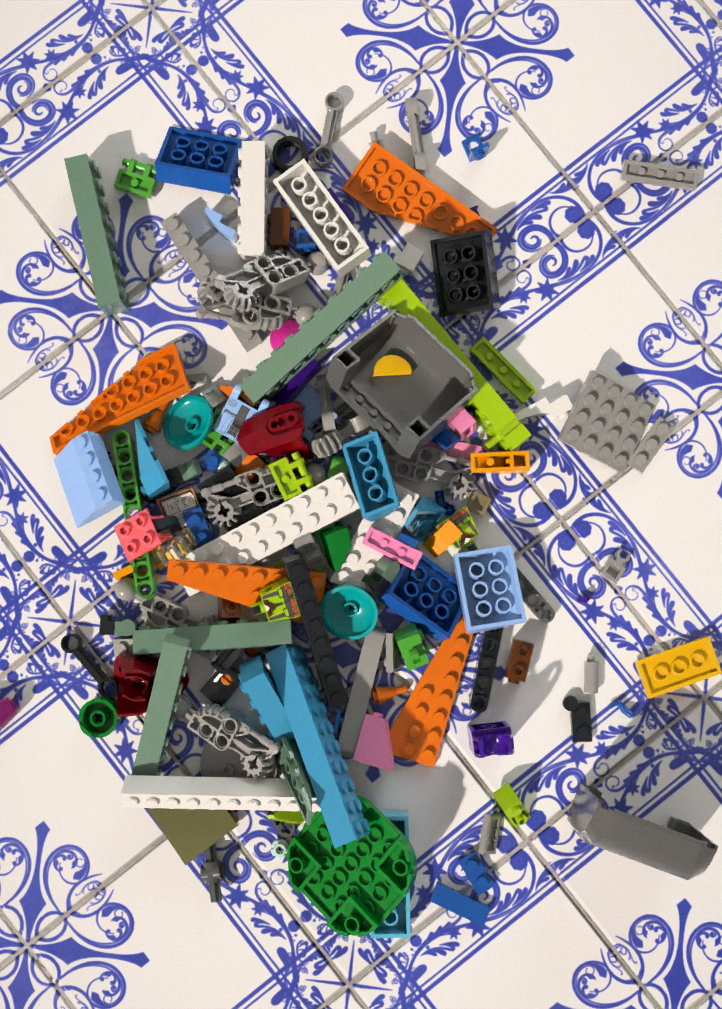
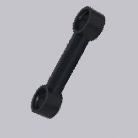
[61,633,119,698]

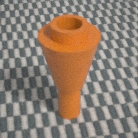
[142,402,169,435]
[371,685,407,705]

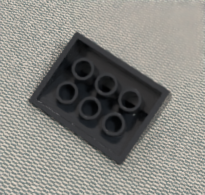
[430,230,501,317]

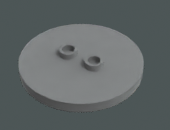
[200,725,277,778]

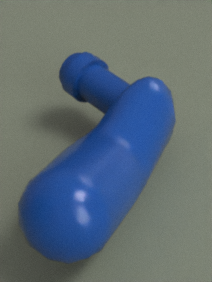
[608,700,634,718]

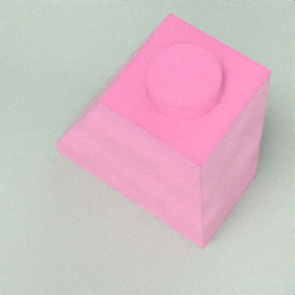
[353,711,395,771]

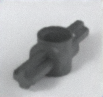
[200,843,226,903]

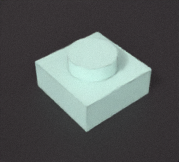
[198,384,226,409]

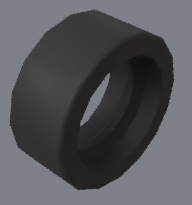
[272,136,309,173]

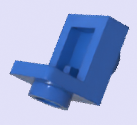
[295,229,316,256]

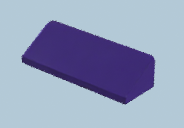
[272,359,322,406]

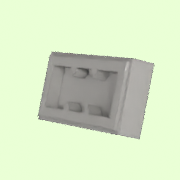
[478,813,502,855]

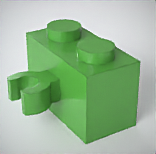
[393,623,430,671]

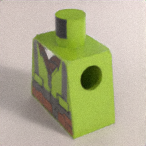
[435,506,479,552]
[250,577,300,622]

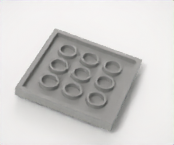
[557,370,656,474]

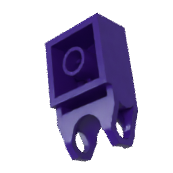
[467,721,515,758]

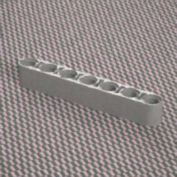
[338,626,387,759]

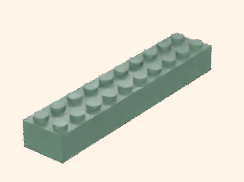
[239,251,406,404]

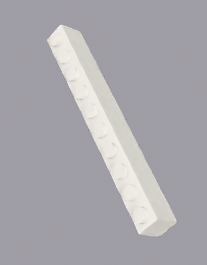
[121,775,321,812]

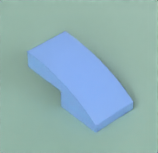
[205,207,238,243]

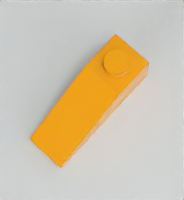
[470,450,530,474]

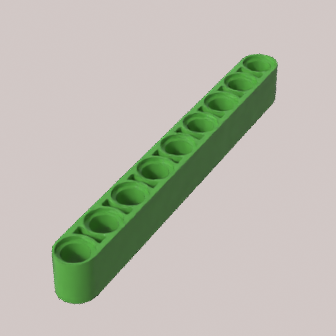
[112,430,158,600]

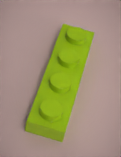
[469,336,537,404]

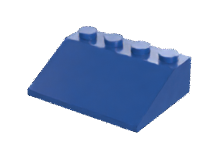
[155,126,243,195]
[377,554,462,643]

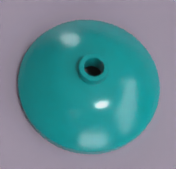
[163,395,213,450]
[320,584,379,640]

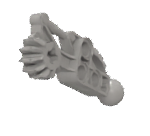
[214,251,329,313]
[196,277,317,332]
[307,411,373,458]
[386,446,475,501]
[201,463,327,528]
[115,577,218,662]
[172,694,282,779]

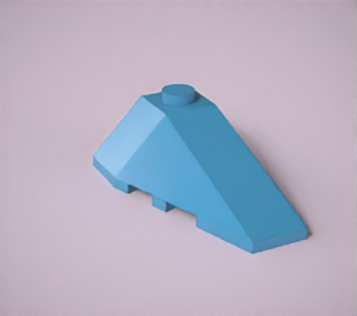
[135,419,171,500]
[404,497,446,541]

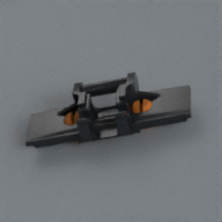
[200,646,272,707]

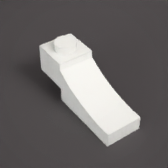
[515,395,573,422]

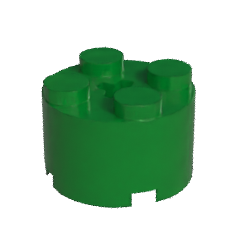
[78,696,123,738]

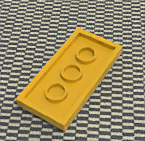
[634,636,722,699]

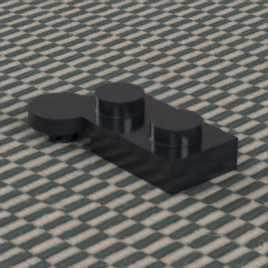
[562,695,593,743]

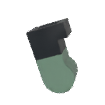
[164,459,203,489]
[361,556,400,596]
[99,614,139,636]

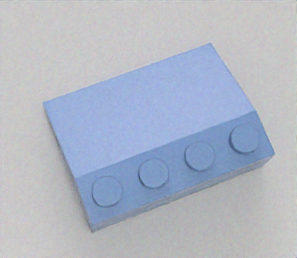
[54,430,125,528]
[453,545,527,634]

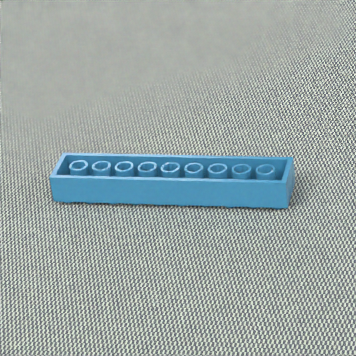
[265,644,370,848]

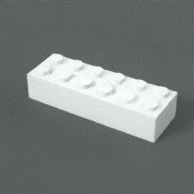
[237,141,268,264]
[273,159,372,278]
[330,482,419,591]

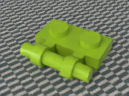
[268,451,315,501]

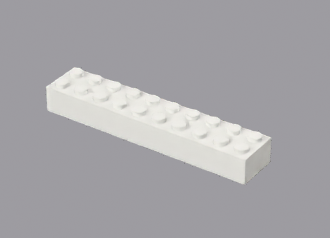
[180,472,360,597]

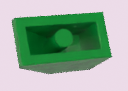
[319,524,352,572]

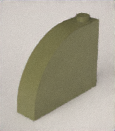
[147,808,239,865]

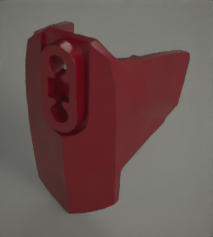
[237,401,314,461]
[113,653,190,717]

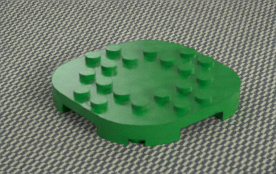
[286,794,417,937]

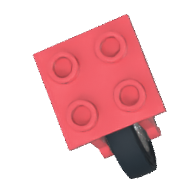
[114,509,181,562]

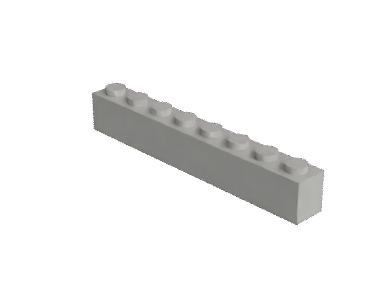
[160,212,263,352]

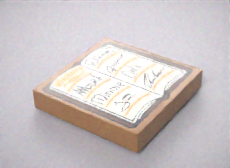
[156,486,207,534]

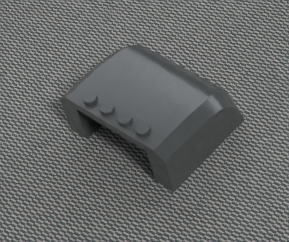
[326,309,479,459]
[567,782,719,880]

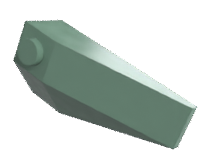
[279,737,312,825]

